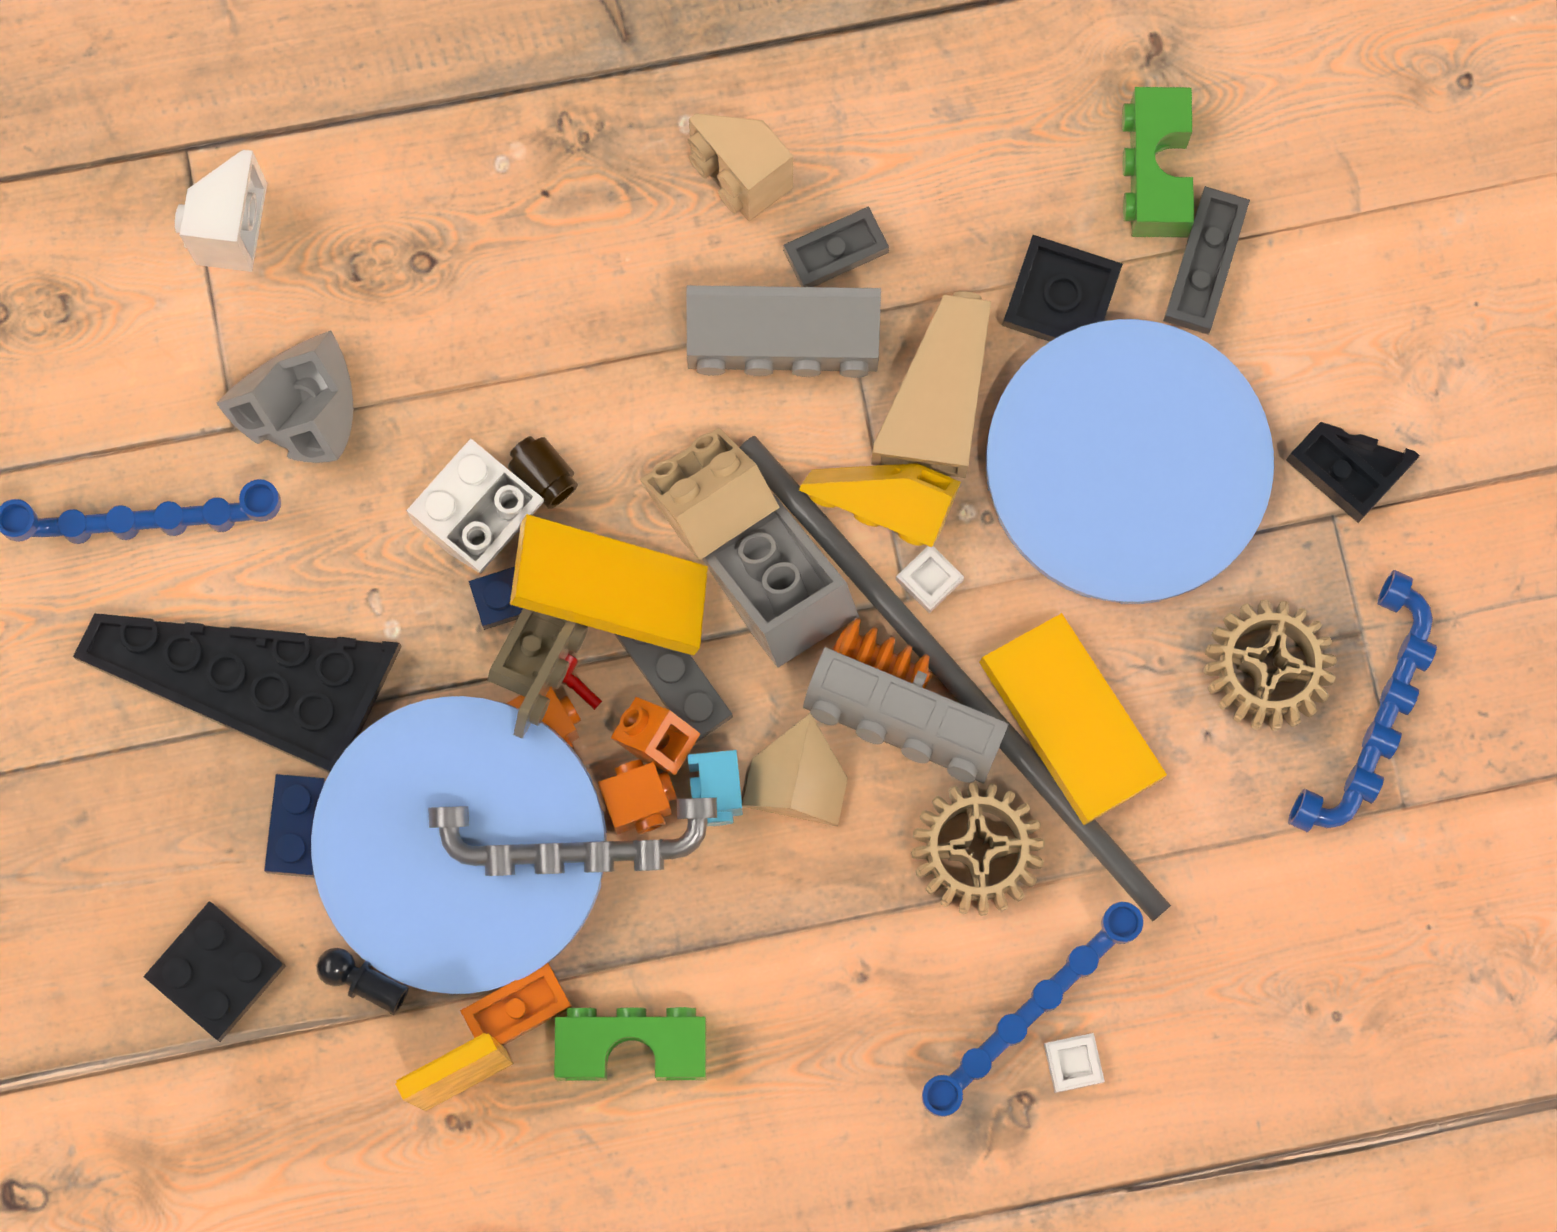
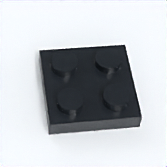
[1002,235,1123,342]
[143,901,286,1042]

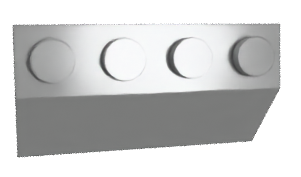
[686,285,881,378]

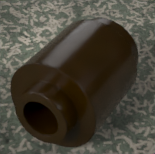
[508,436,578,509]

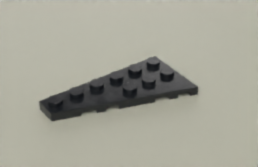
[73,613,402,773]

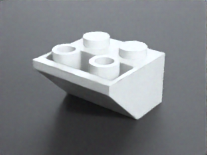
[407,439,544,574]

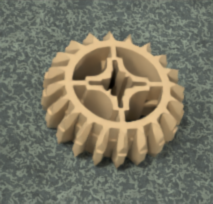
[1204,599,1337,731]
[911,782,1045,916]

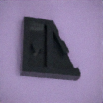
[1286,422,1420,523]

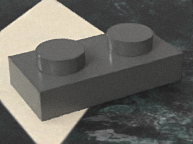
[783,206,889,287]

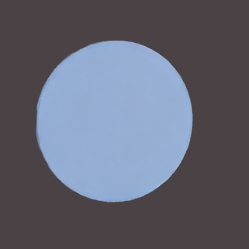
[985,319,1274,604]
[311,696,607,994]

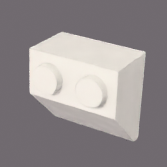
[175,150,267,272]

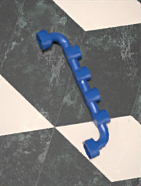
[0,479,281,544]
[1288,570,1437,832]
[922,902,1143,1117]

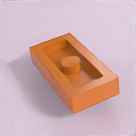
[460,963,572,1046]

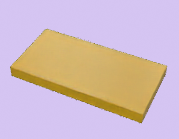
[510,514,708,656]
[979,613,1167,825]
[395,1033,514,1111]

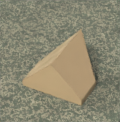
[742,713,848,827]

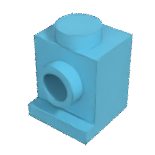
[688,750,743,826]

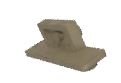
[487,608,588,739]

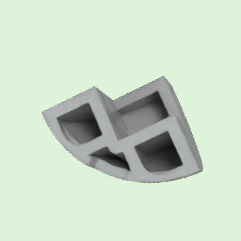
[217,331,353,463]

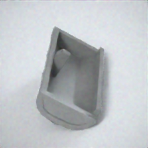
[803,647,1009,784]

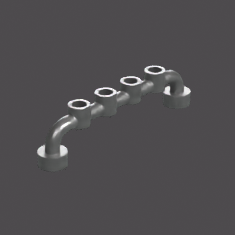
[428,798,717,876]

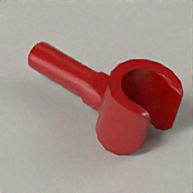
[562,654,603,710]

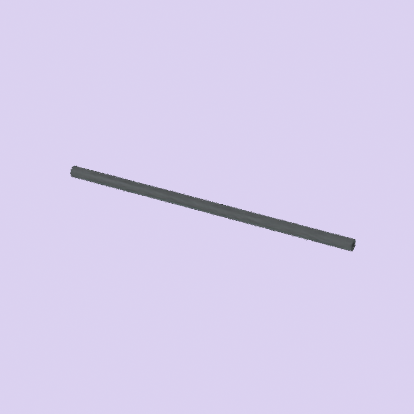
[739,436,1171,921]

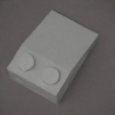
[702,494,859,667]

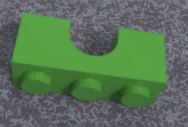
[1122,87,1194,238]
[554,1007,706,1081]

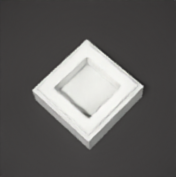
[896,546,964,613]
[1044,1033,1105,1093]

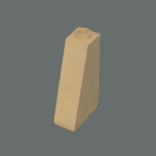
[871,291,991,478]

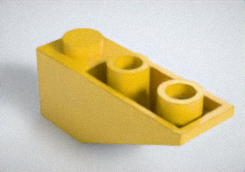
[799,463,961,547]

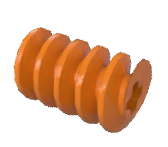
[832,618,933,689]

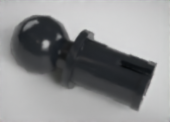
[316,948,409,1015]

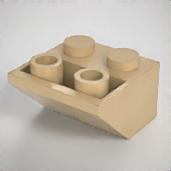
[688,113,793,221]
[640,428,780,560]

